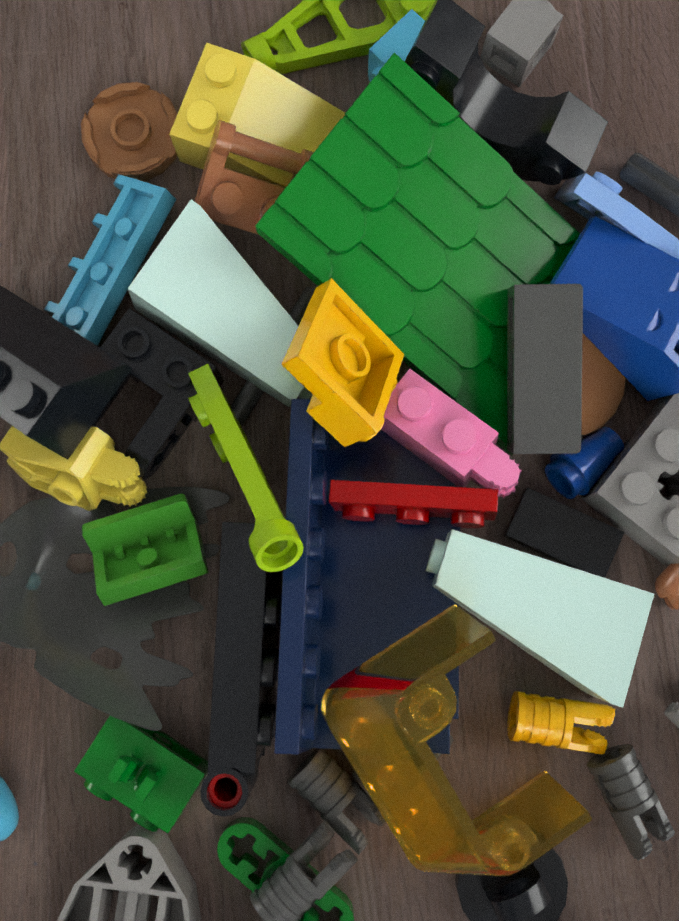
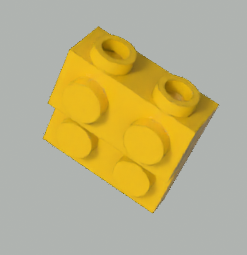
[281,278,404,447]

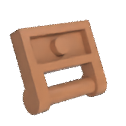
[194,120,314,235]

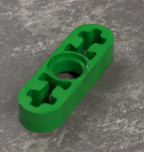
[217,817,354,921]

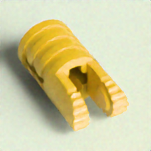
[507,691,615,755]

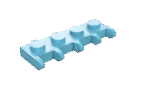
[44,174,176,345]

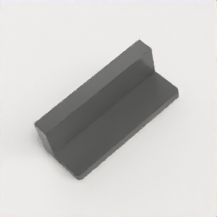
[507,284,583,454]

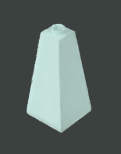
[128,199,312,407]
[426,529,654,708]

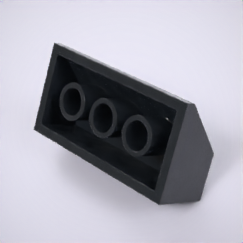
[0,285,132,460]

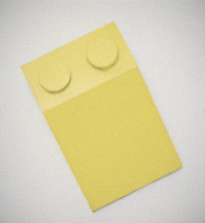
[169,42,345,187]

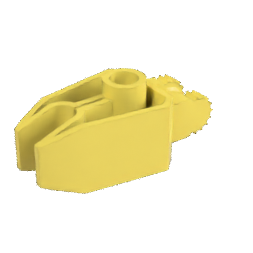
[0,426,148,511]

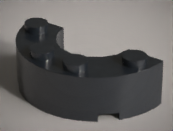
[405,0,608,185]

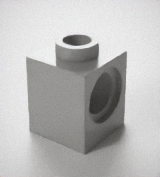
[481,0,564,87]

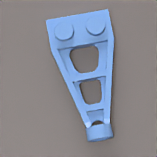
[554,171,679,259]

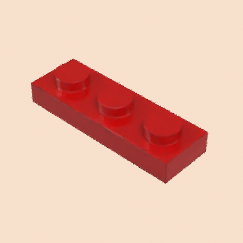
[329,480,499,528]

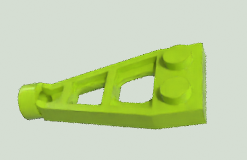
[241,0,435,74]
[188,364,303,572]

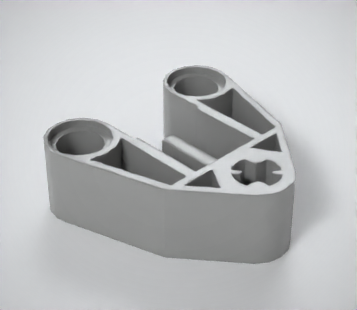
[57,825,202,921]

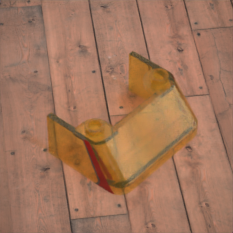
[321,604,592,876]

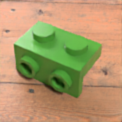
[82,494,209,606]

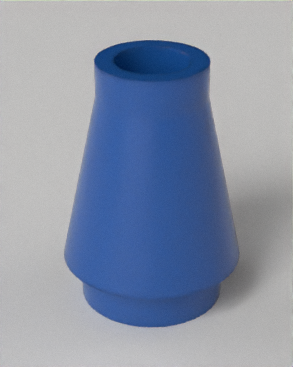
[545,426,624,499]

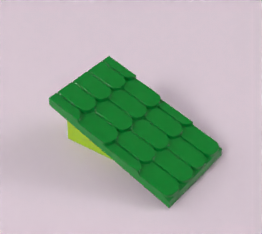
[255,53,580,456]

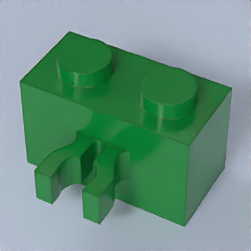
[74,716,208,834]

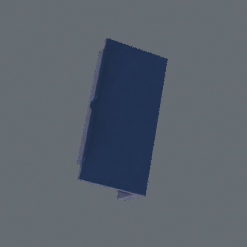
[274,399,460,755]

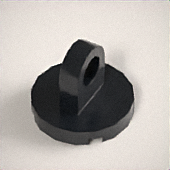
[455,823,568,921]

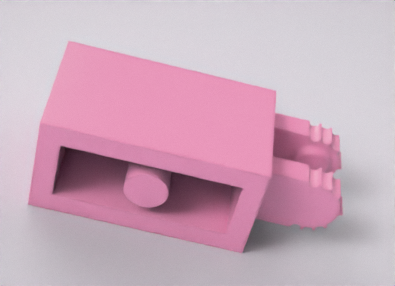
[381,369,522,499]

